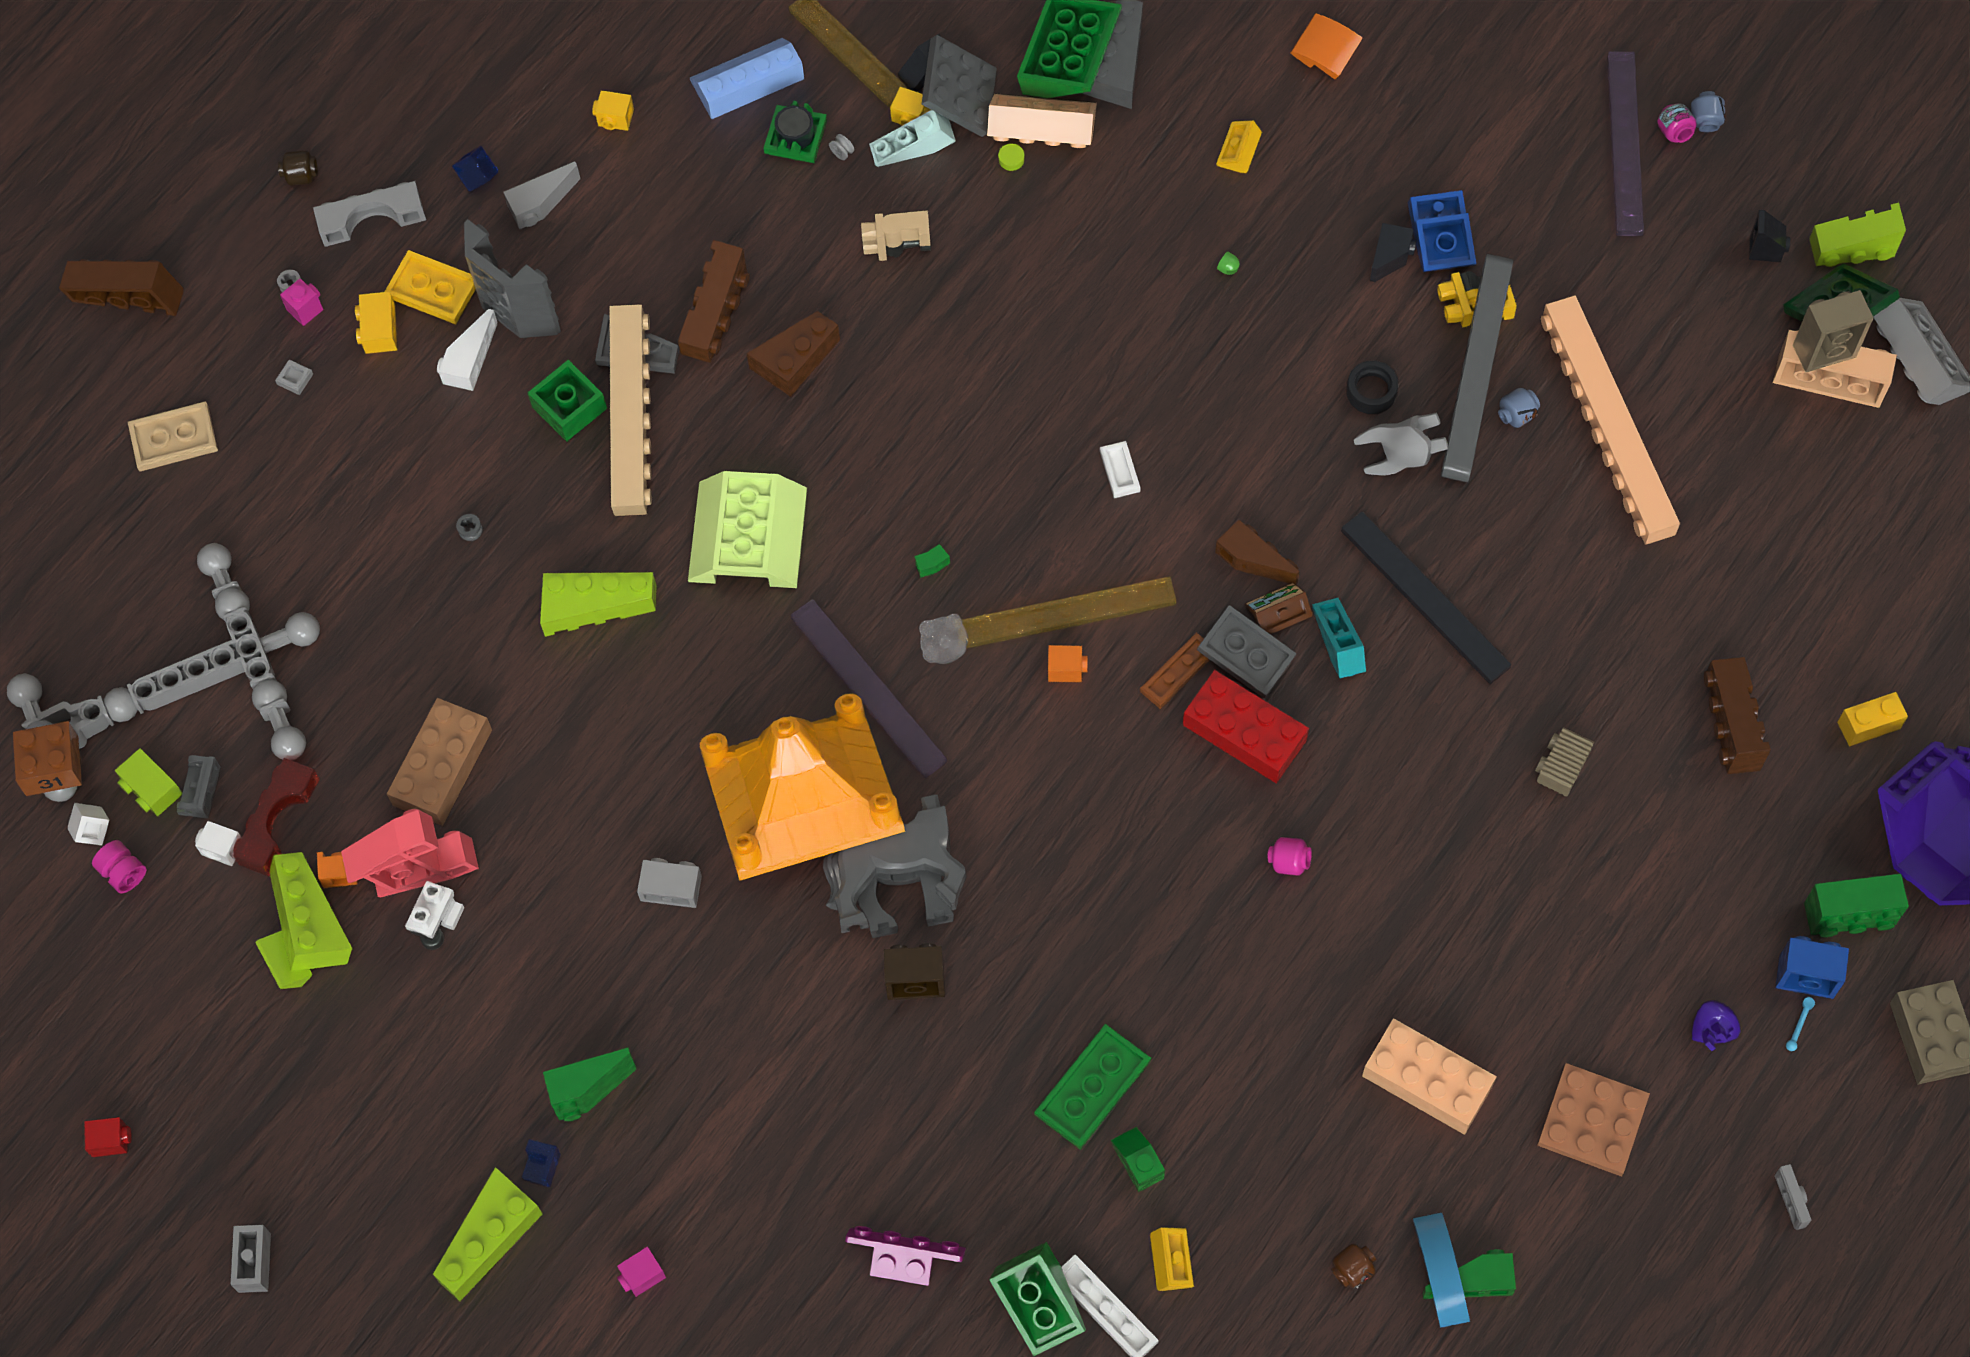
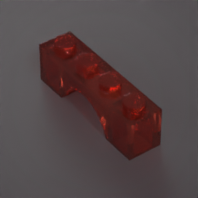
[233,758,320,877]

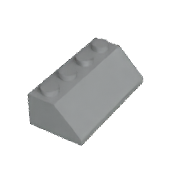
[1873,298,1970,405]

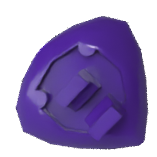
[1692,1000,1741,1051]

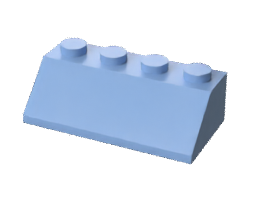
[690,38,804,119]

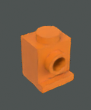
[317,852,358,888]

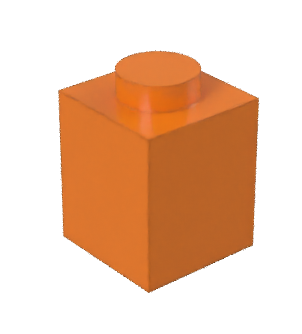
[1048,645,1087,682]

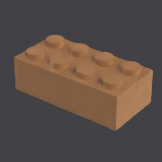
[387,698,492,826]

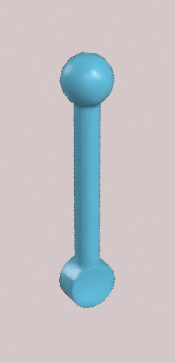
[1786,997,1815,1051]

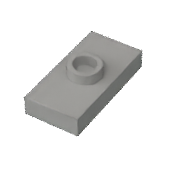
[1775,1164,1812,1230]

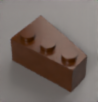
[746,311,840,397]

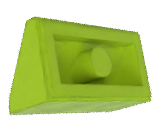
[255,931,312,989]

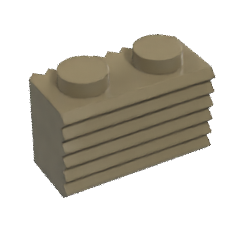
[1535,727,1594,796]

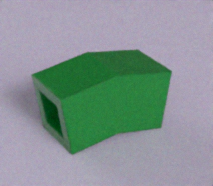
[914,544,950,578]

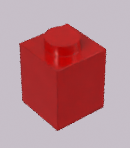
[84,1117,132,1157]

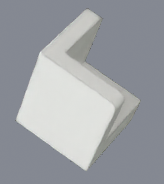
[68,803,109,845]

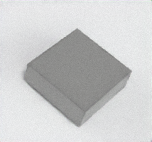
[275,360,313,395]

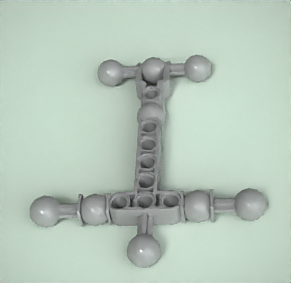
[7,543,320,802]

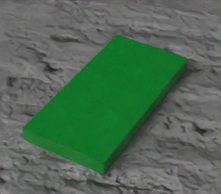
[1034,1024,1151,1150]

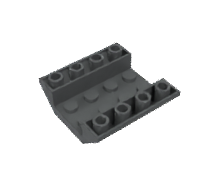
[464,219,561,338]

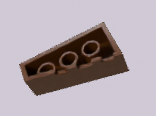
[678,240,750,363]
[59,259,184,316]
[1704,657,1771,774]

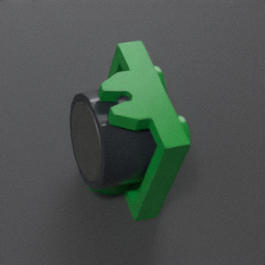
[764,101,827,163]

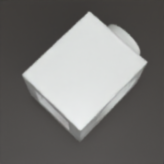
[195,821,244,866]

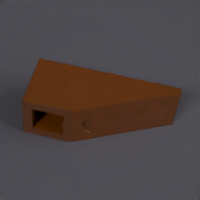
[1215,520,1300,584]

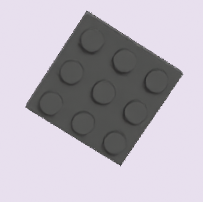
[922,35,997,137]

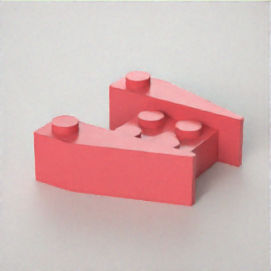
[341,809,479,898]

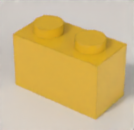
[355,292,397,354]
[1838,692,1908,747]

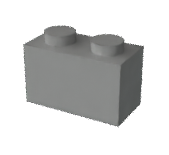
[637,858,702,908]
[231,1225,271,1293]

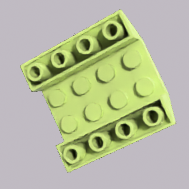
[688,471,807,588]

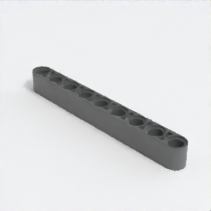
[1441,253,1513,483]

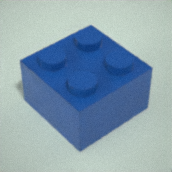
[1775,936,1849,999]

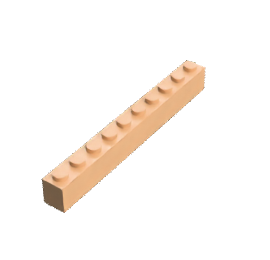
[1541,295,1680,545]

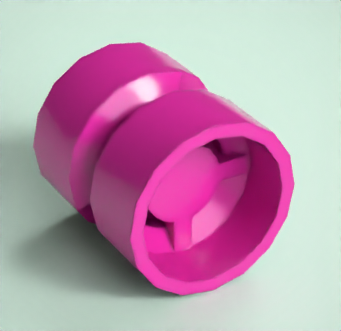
[92,840,147,894]

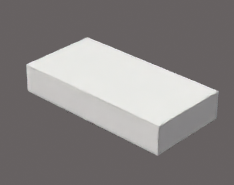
[1100,441,1140,498]

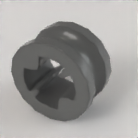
[456,514,483,541]

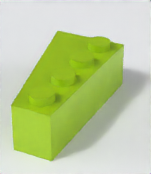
[540,572,657,637]
[269,852,352,971]
[433,1167,542,1301]

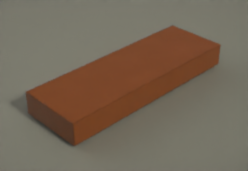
[1140,632,1210,709]

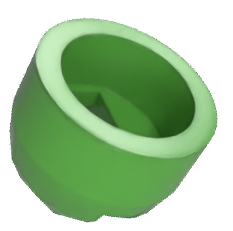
[1217,251,1240,275]

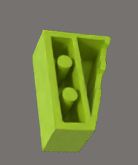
[1809,203,1906,267]

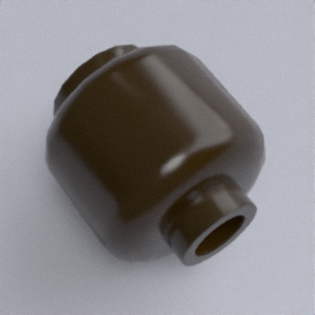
[278,151,318,185]

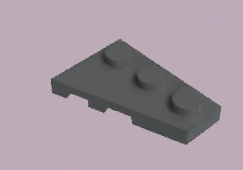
[595,314,679,374]

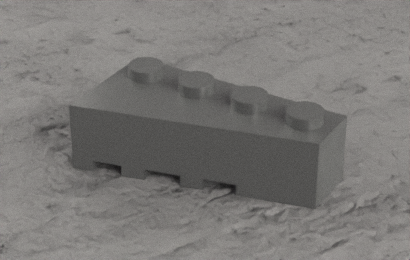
[1083,0,1143,109]

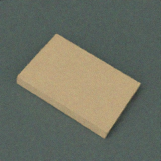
[128,401,218,471]

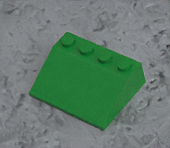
[1017,0,1122,98]

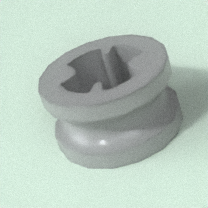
[829,134,855,160]
[277,270,301,292]

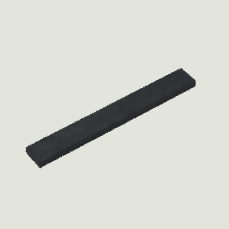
[1341,512,1512,684]

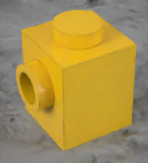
[890,87,931,126]
[593,91,634,131]

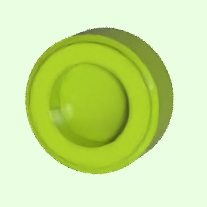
[998,144,1025,171]

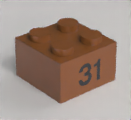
[13,721,82,796]

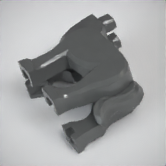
[823,795,966,938]

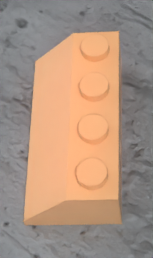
[987,94,1097,148]

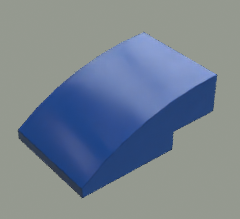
[1408,190,1476,272]

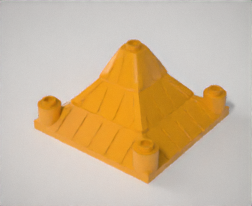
[700,694,905,880]

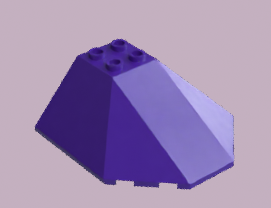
[1878,741,1970,906]

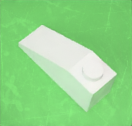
[437,309,498,391]

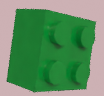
[528,360,607,442]

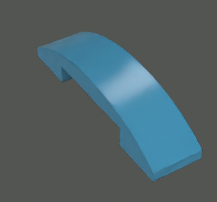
[1413,1213,1470,1328]

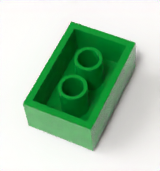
[1804,874,1909,937]

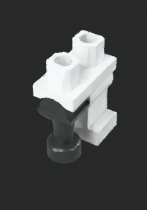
[405,881,464,950]

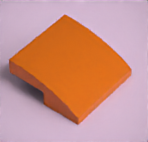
[1290,13,1362,79]

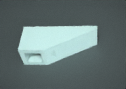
[869,110,956,167]

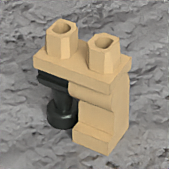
[861,211,931,261]

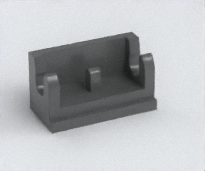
[176,755,221,818]

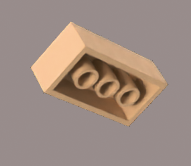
[1773,330,1897,408]
[1362,1018,1497,1135]

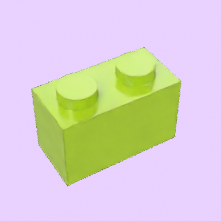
[115,748,182,817]

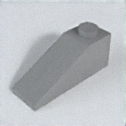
[503,162,580,229]

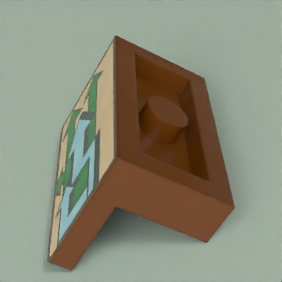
[1245,583,1313,635]

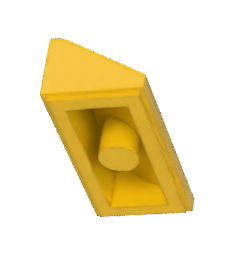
[1216,120,1262,173]
[1150,1228,1194,1291]

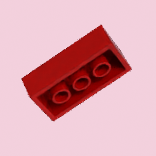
[1183,670,1309,784]

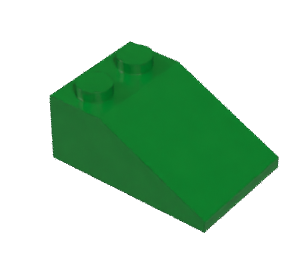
[543,1048,636,1121]
[989,1242,1086,1356]

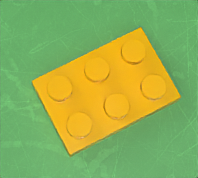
[385,250,476,324]

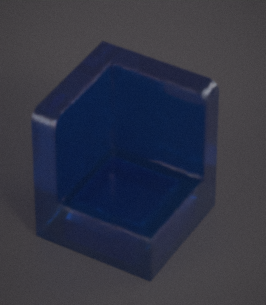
[452,146,498,191]
[522,1140,561,1187]

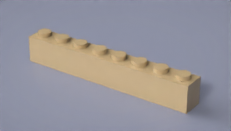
[610,304,652,516]

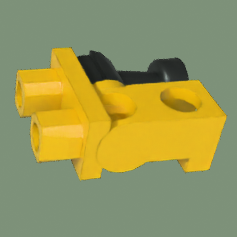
[1437,271,1517,328]

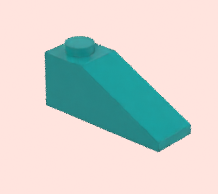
[1312,598,1366,678]

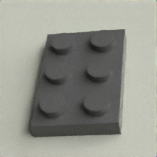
[1196,605,1297,698]

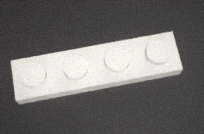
[1061,1255,1159,1357]

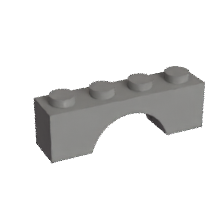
[313,181,426,247]

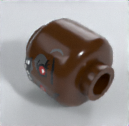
[1331,1244,1376,1288]

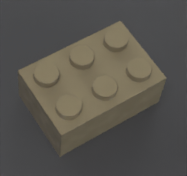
[1793,290,1873,373]
[1890,980,1970,1085]

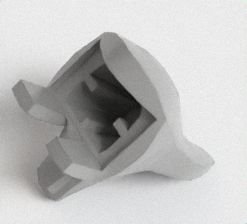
[1354,413,1448,476]

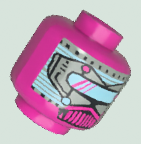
[1657,103,1697,143]

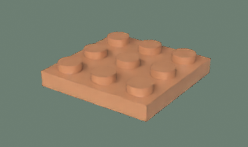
[1537,1063,1650,1177]

